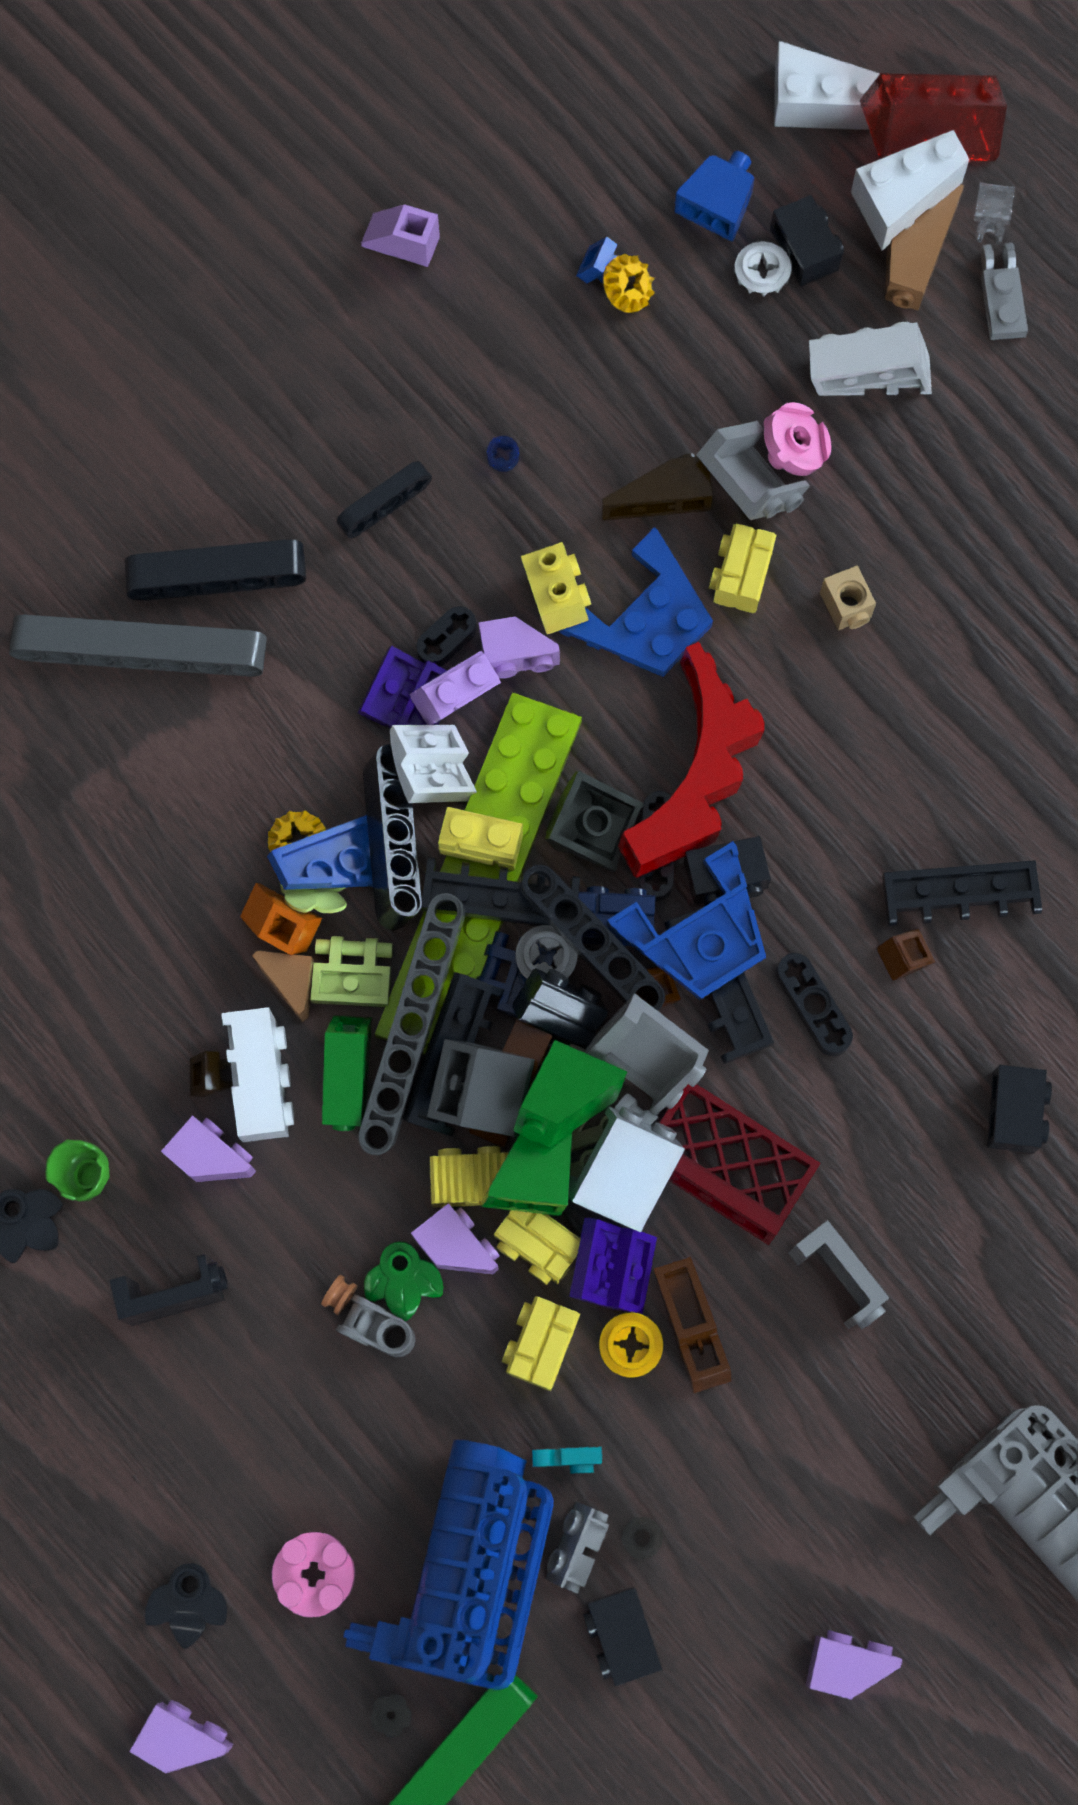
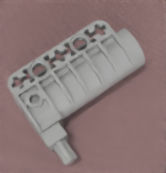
[913,1405,1078,1602]

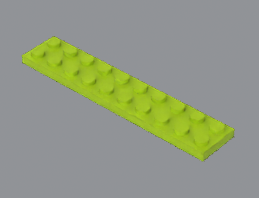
[375,692,582,1055]

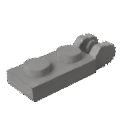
[981,243,1028,340]

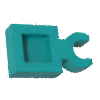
[532,1447,602,1474]

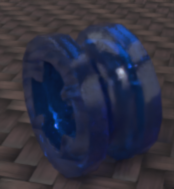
[487,436,519,472]

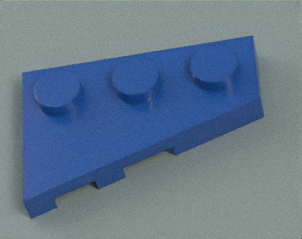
[267,815,399,890]

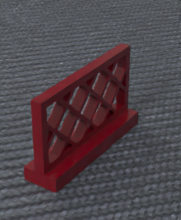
[660,1084,821,1245]

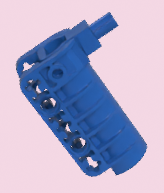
[344,1440,554,1690]

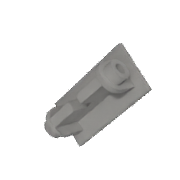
[546,1502,609,1594]

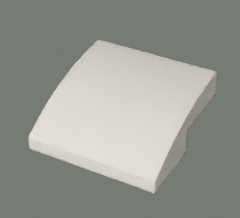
[390,725,477,803]

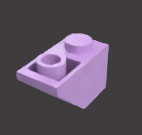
[361,204,440,267]
[479,616,560,679]
[161,1116,256,1182]
[411,1203,499,1274]
[805,1630,902,1699]
[130,1700,233,1773]

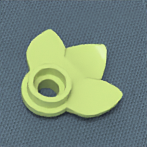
[280,884,347,914]

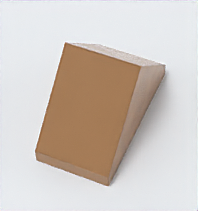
[252,951,314,1022]

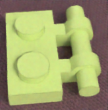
[310,936,393,1007]

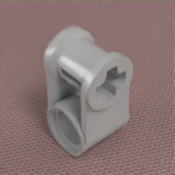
[336,1294,416,1358]

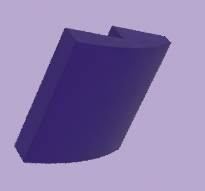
[357,646,447,729]
[569,1218,657,1315]

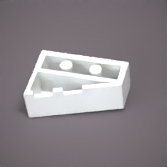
[774,41,884,130]

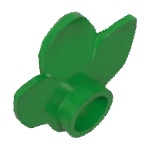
[364,1241,444,1321]

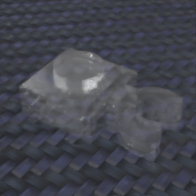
[974,183,1015,245]

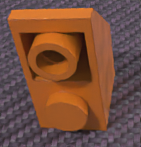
[240,883,322,955]

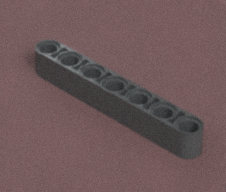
[9,615,267,677]
[358,893,465,1155]

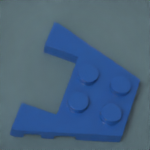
[558,528,713,677]
[606,841,766,1000]

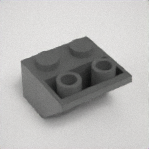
[427,1039,535,1137]

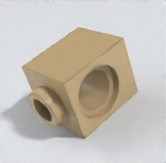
[820,565,876,630]

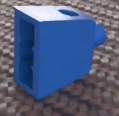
[674,151,754,242]

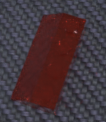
[859,73,1007,161]

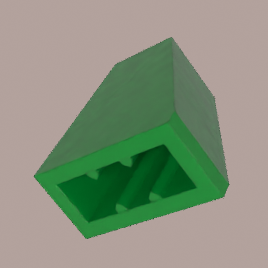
[322,1015,372,1131]
[513,1040,628,1147]
[482,1132,572,1216]

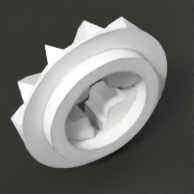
[734,242,792,296]

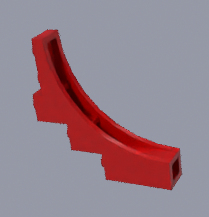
[618,642,765,878]

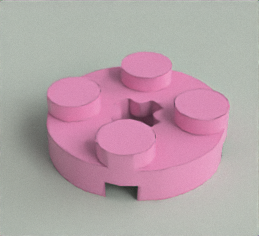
[764,402,831,476]
[272,1532,355,1617]

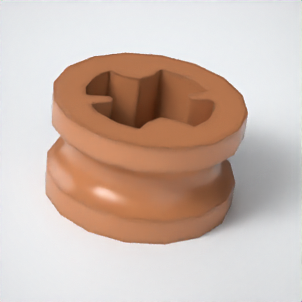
[321,1274,357,1316]

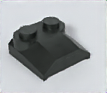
[545,771,645,872]

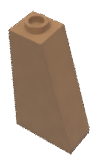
[885,184,964,310]

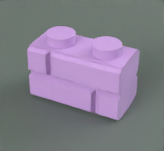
[410,651,501,725]

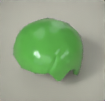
[45,1140,110,1201]

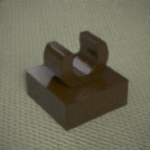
[190,1051,233,1097]

